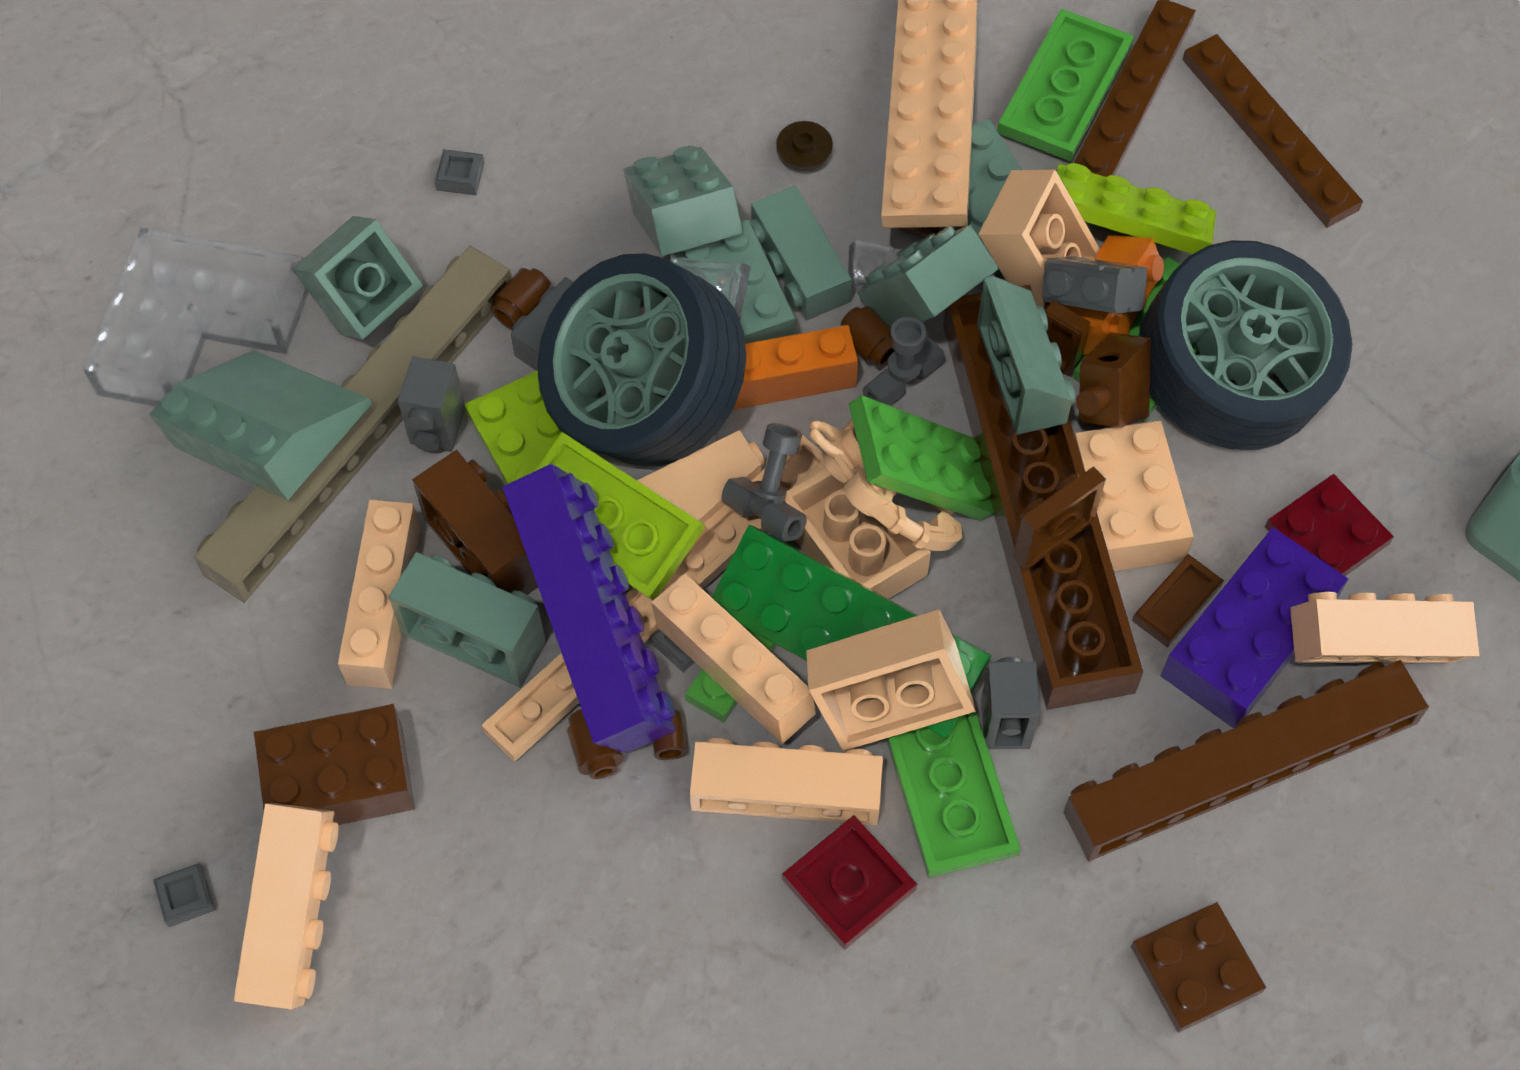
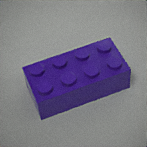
[1161,527,1349,729]

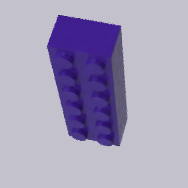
[503,464,676,753]

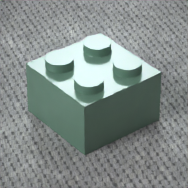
[292,216,423,340]

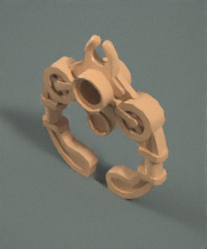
[809,419,963,551]

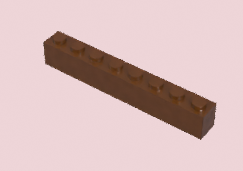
[1063,660,1429,862]

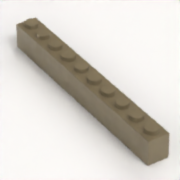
[193,245,512,603]

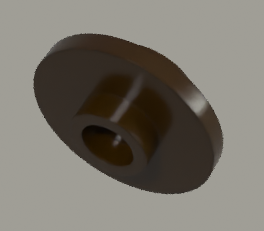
[776,121,833,171]

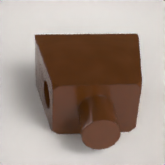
[1076,332,1151,427]

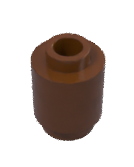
[491,268,551,330]
[841,306,894,368]
[567,709,624,779]

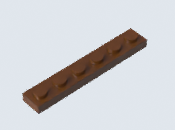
[1074,0,1196,177]
[1182,34,1363,228]

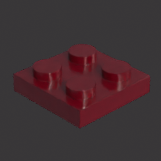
[1265,473,1394,576]
[782,815,917,950]

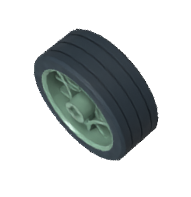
[1139,240,1353,450]
[537,253,747,466]

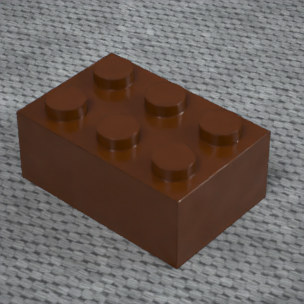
[412,449,538,595]
[254,704,415,825]

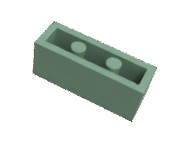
[750,185,852,321]

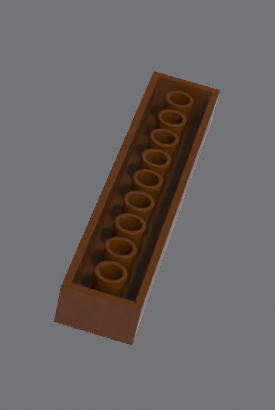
[943,285,1143,710]

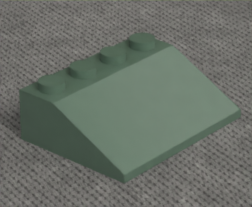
[149,350,372,500]

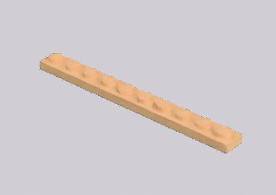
[481,435,826,762]

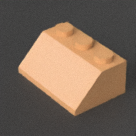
[806,609,976,751]

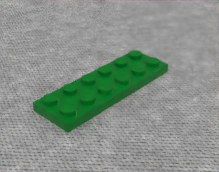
[712,525,992,738]

